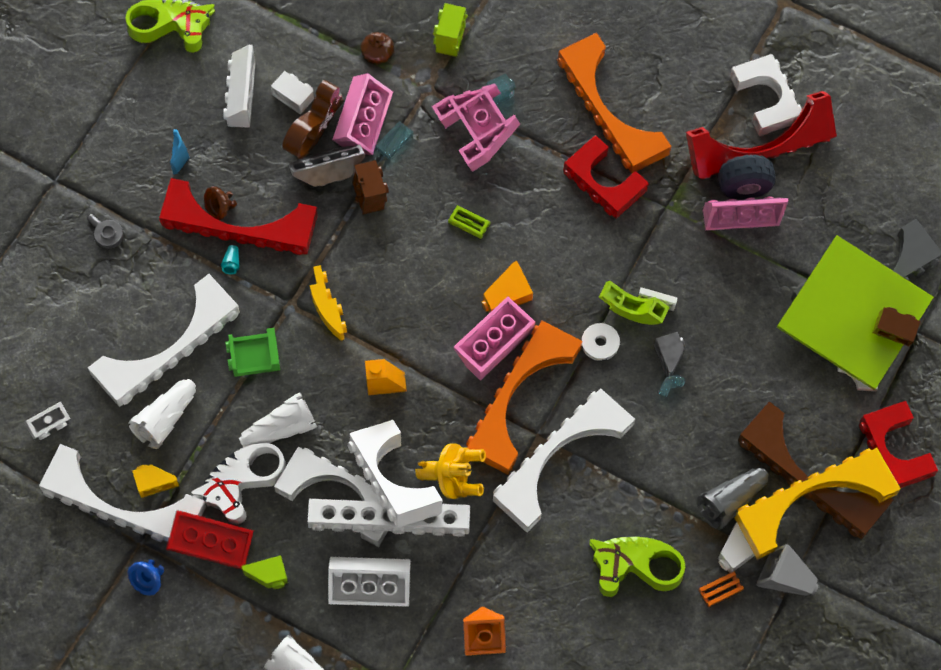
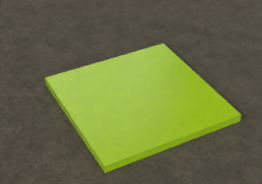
[777,235,934,390]

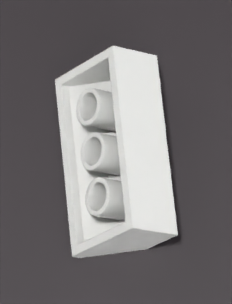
[223,45,255,128]
[328,557,410,606]

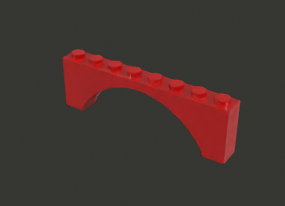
[686,91,837,179]
[159,178,318,255]

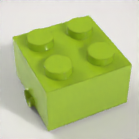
[433,3,468,57]

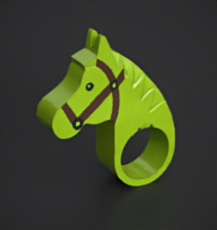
[590,537,685,597]

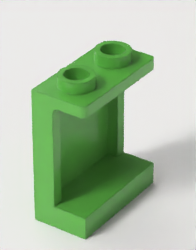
[226,328,280,377]

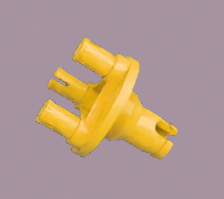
[415,444,486,499]

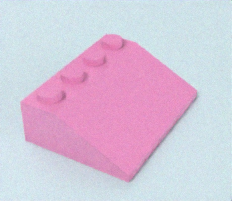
[703,197,788,230]

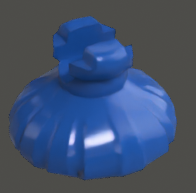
[127,560,164,596]

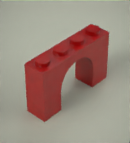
[563,135,649,219]
[859,401,938,488]

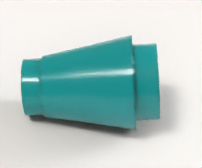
[221,245,239,275]

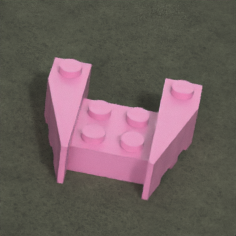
[432,84,520,172]

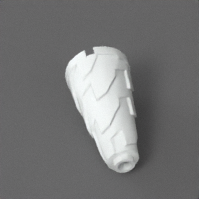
[128,379,196,449]
[239,393,317,447]
[264,635,324,670]

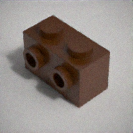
[873,307,921,347]

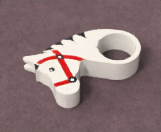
[191,443,286,525]

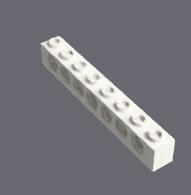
[308,499,470,536]

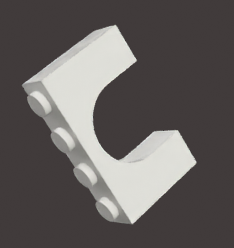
[730,54,802,137]

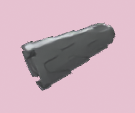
[696,468,769,530]

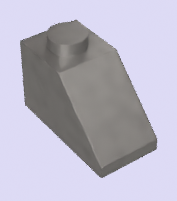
[654,332,686,379]

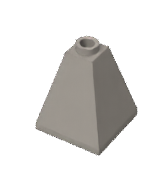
[756,544,819,596]

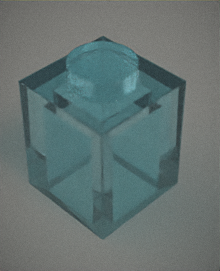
[486,73,516,105]

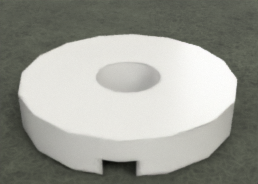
[582,323,620,361]

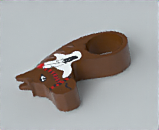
[282,80,345,159]

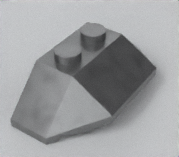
[289,145,365,187]

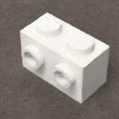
[24,401,70,440]

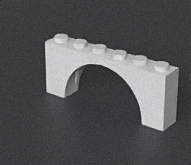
[348,420,442,528]
[274,447,391,547]

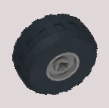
[718,155,776,200]

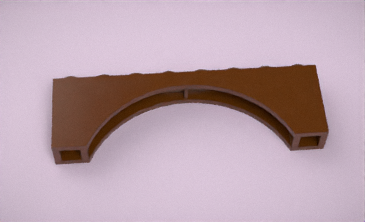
[738,401,894,540]

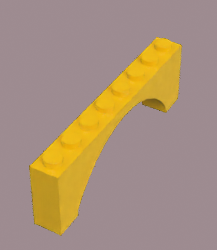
[735,448,900,560]

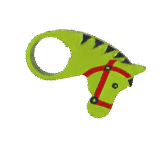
[126,0,215,52]

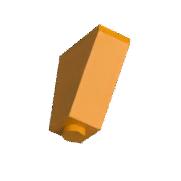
[481,261,533,313]
[365,359,407,396]

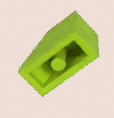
[242,555,288,589]

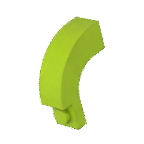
[599,281,670,325]

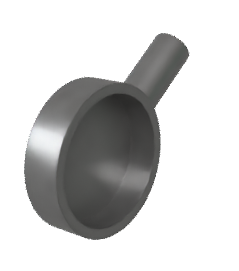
[87,214,124,249]

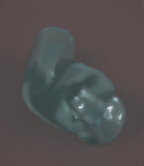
[658,375,685,397]

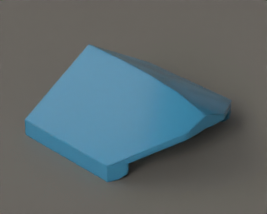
[170,130,189,174]

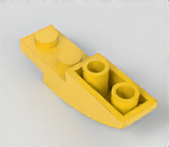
[310,265,347,340]

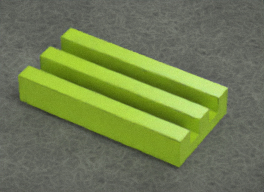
[448,205,490,239]

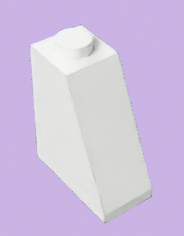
[718,523,755,573]

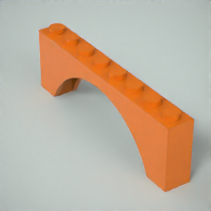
[557,33,671,174]
[466,320,583,475]

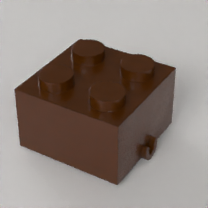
[352,160,389,215]

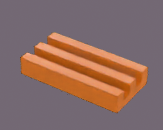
[699,571,744,607]

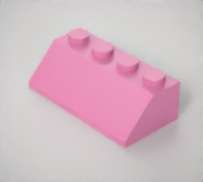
[332,73,393,155]
[454,297,535,381]

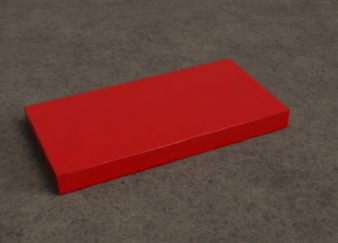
[166,510,254,570]

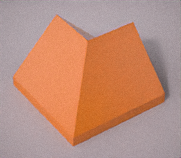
[463,607,506,656]

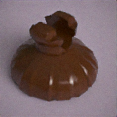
[361,32,394,64]
[204,186,237,220]

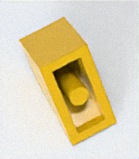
[132,465,179,498]

